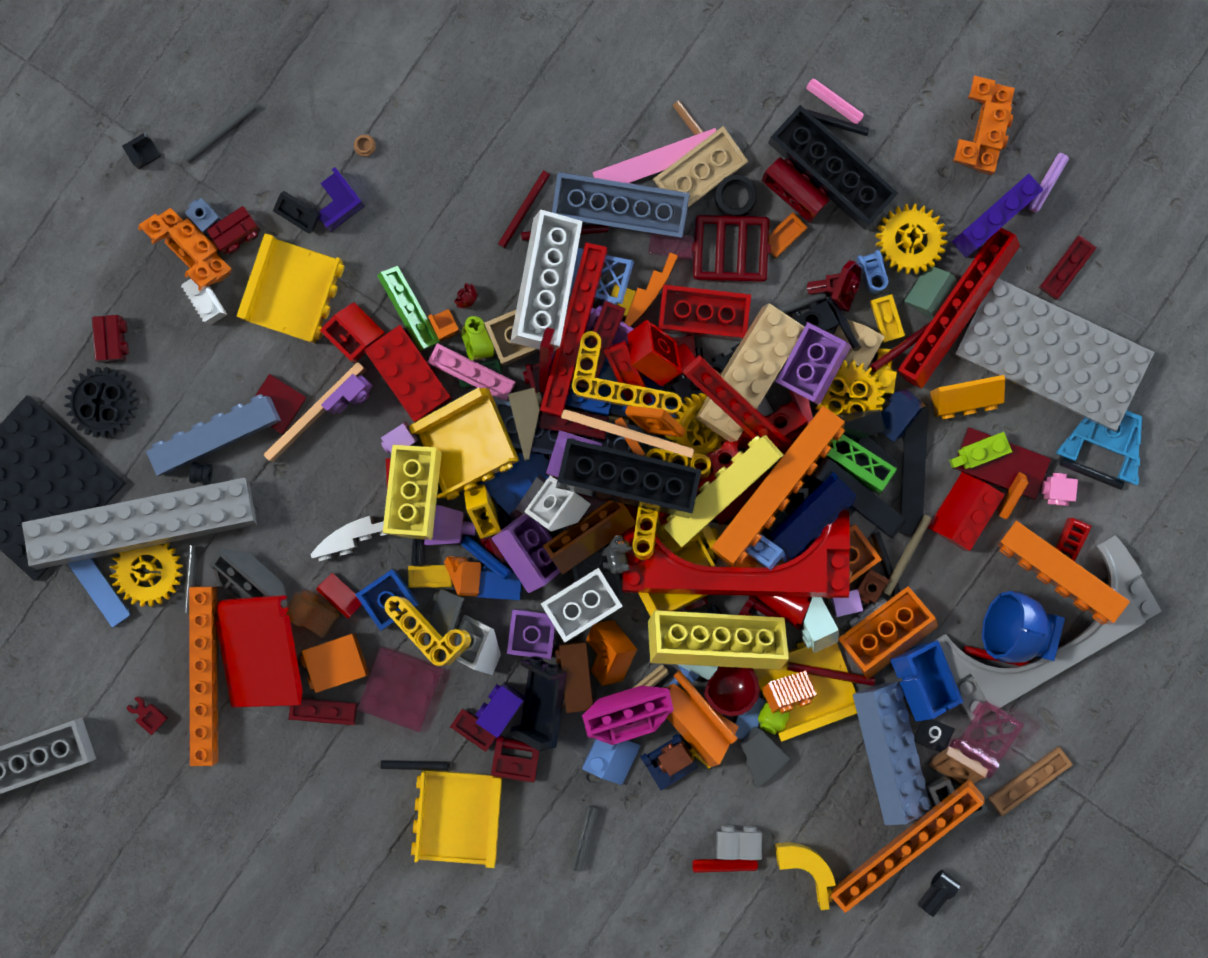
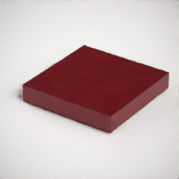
[254,374,307,435]

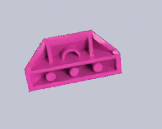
[582,685,674,745]

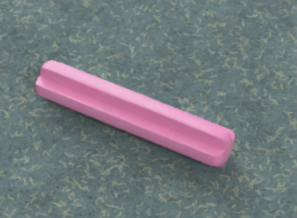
[806,79,864,124]

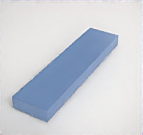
[67,558,132,628]

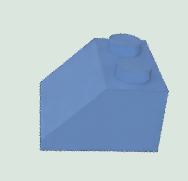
[582,739,641,785]

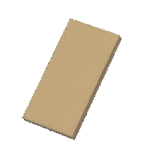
[652,126,749,207]

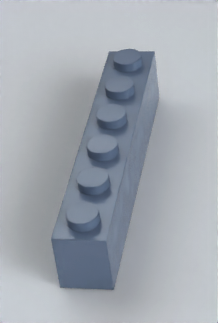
[146,394,281,476]

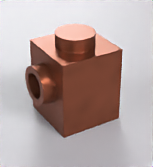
[658,740,694,776]

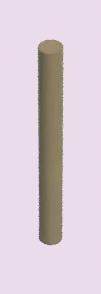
[882,514,932,596]

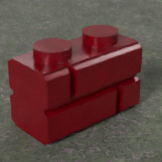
[207,206,261,254]
[92,315,129,363]

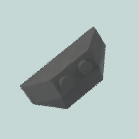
[210,548,288,608]

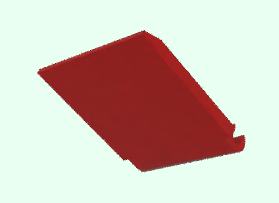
[216,595,302,707]

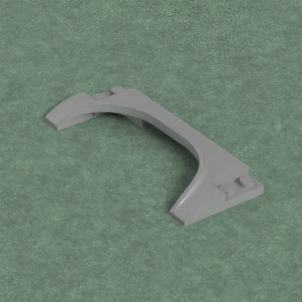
[933,535,1162,722]

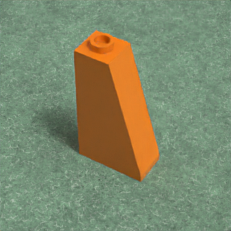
[663,684,739,767]

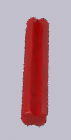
[692,859,758,873]

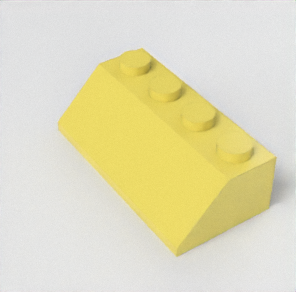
[383,445,442,540]

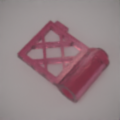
[949,700,1024,779]

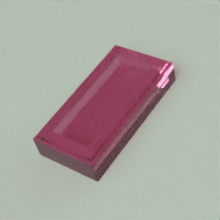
[648,233,694,260]

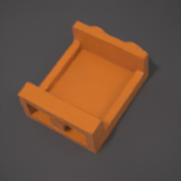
[300,633,369,693]

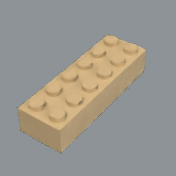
[694,303,805,442]

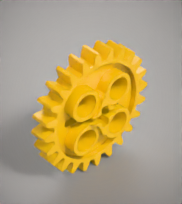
[815,360,885,415]

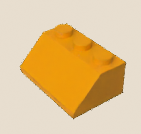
[930,375,1005,420]

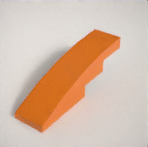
[624,253,678,327]

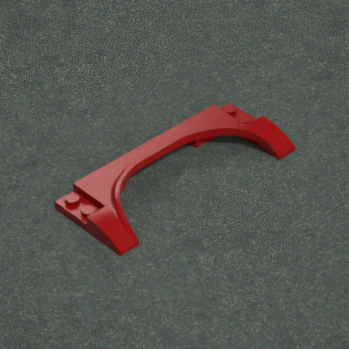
[622,506,850,598]

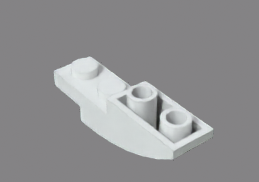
[311,516,388,561]

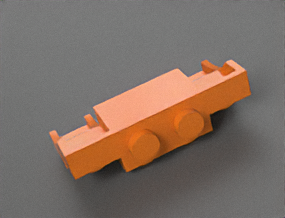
[953,75,1015,175]
[138,208,232,291]

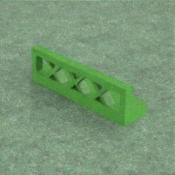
[826,434,897,495]

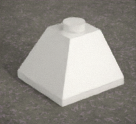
[524,475,591,531]
[454,615,501,675]

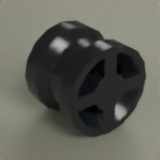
[189,462,213,485]

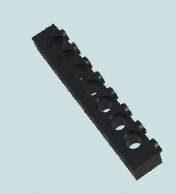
[671,300,839,405]

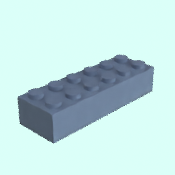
[552,172,690,238]
[853,681,931,825]

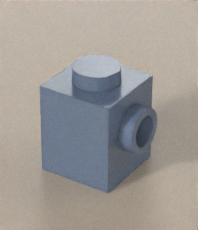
[185,198,222,236]

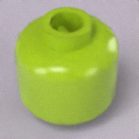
[758,702,790,734]

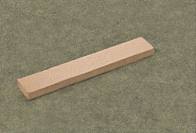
[264,362,367,462]
[561,409,695,458]

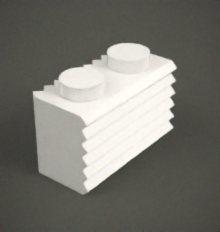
[181,279,227,325]

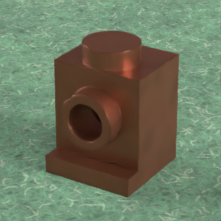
[855,569,890,604]

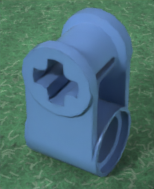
[857,250,888,295]

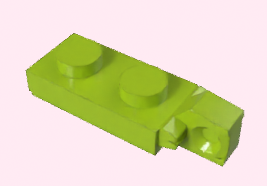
[949,432,1012,469]

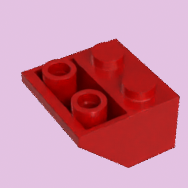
[320,302,385,364]

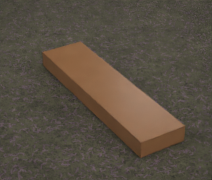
[987,746,1073,817]

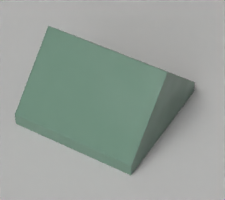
[904,265,959,320]

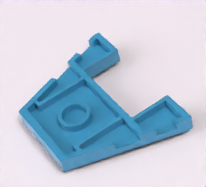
[1055,410,1142,486]

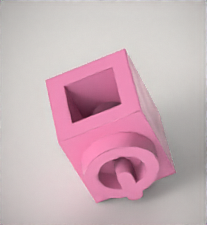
[1041,473,1078,506]

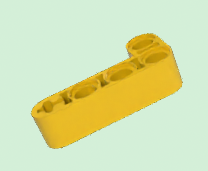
[385,596,471,666]

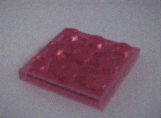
[357,647,443,732]

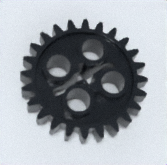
[64,367,138,438]

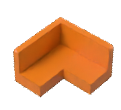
[586,620,637,686]

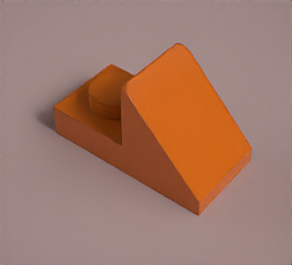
[444,556,481,596]

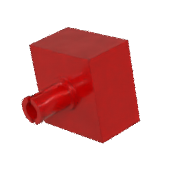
[627,320,682,386]

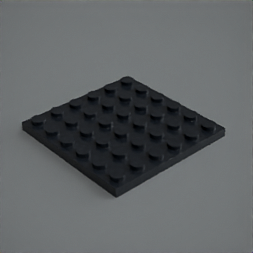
[0,395,126,581]

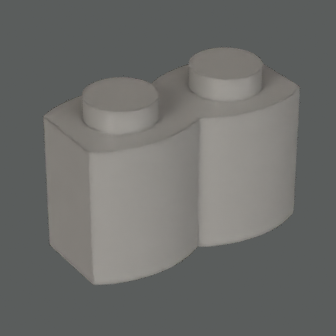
[716,825,762,860]

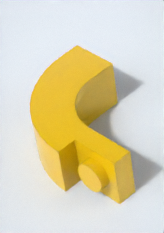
[775,842,836,910]

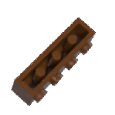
[543,500,636,574]

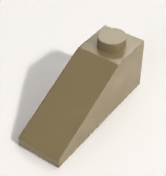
[508,388,542,461]

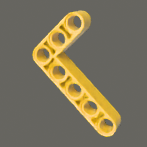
[572,331,682,415]
[633,448,711,560]

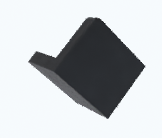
[122,133,161,169]

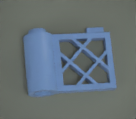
[569,248,634,305]

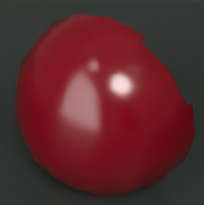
[704,666,760,716]

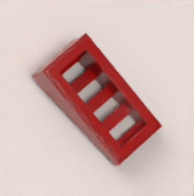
[1055,518,1092,562]

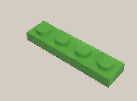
[377,266,440,352]

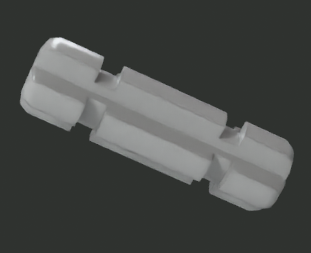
[849,597,887,628]

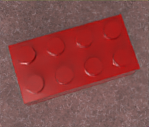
[658,285,751,341]
[364,325,452,423]

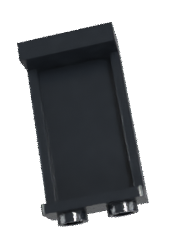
[510,656,567,752]

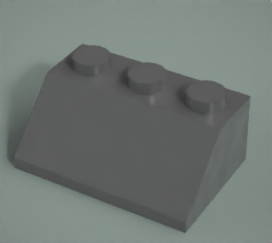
[419,588,467,662]

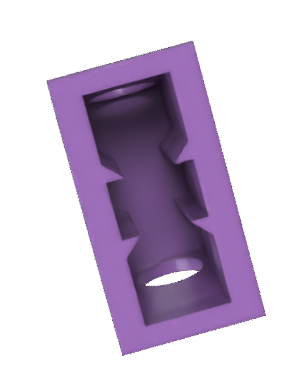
[424,504,476,545]

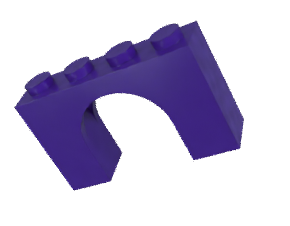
[951,174,1044,258]

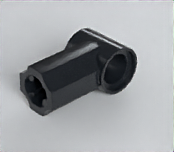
[917,870,961,917]

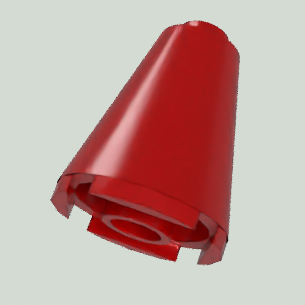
[756,596,812,630]

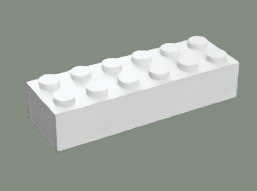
[510,210,583,351]

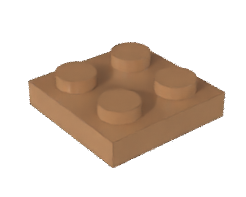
[928,747,988,785]

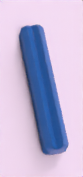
[461,536,512,580]

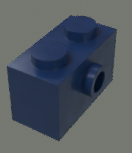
[881,389,926,442]

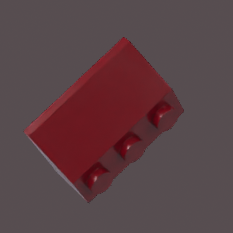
[761,157,830,223]

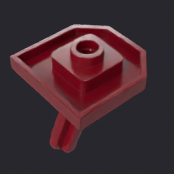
[807,260,861,312]

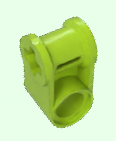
[461,316,494,361]

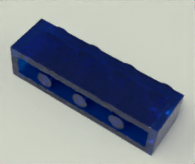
[770,472,857,559]

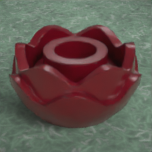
[454,283,478,309]

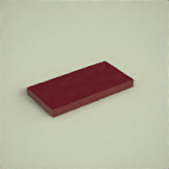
[953,427,1051,500]

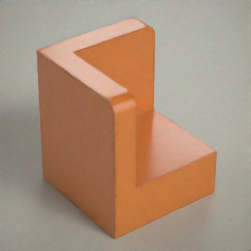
[428,309,461,342]

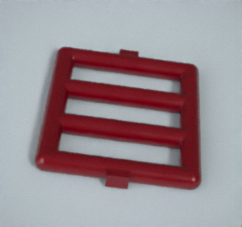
[692,215,771,282]

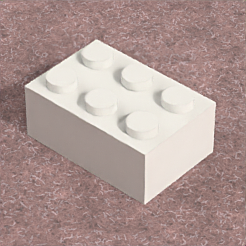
[541,567,623,642]

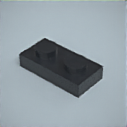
[273,191,321,234]

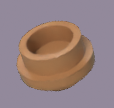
[354,135,376,157]

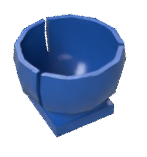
[982,591,1065,663]

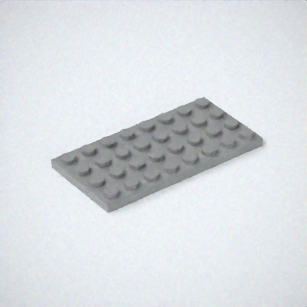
[954,278,1155,432]

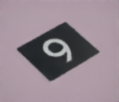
[914,719,954,752]

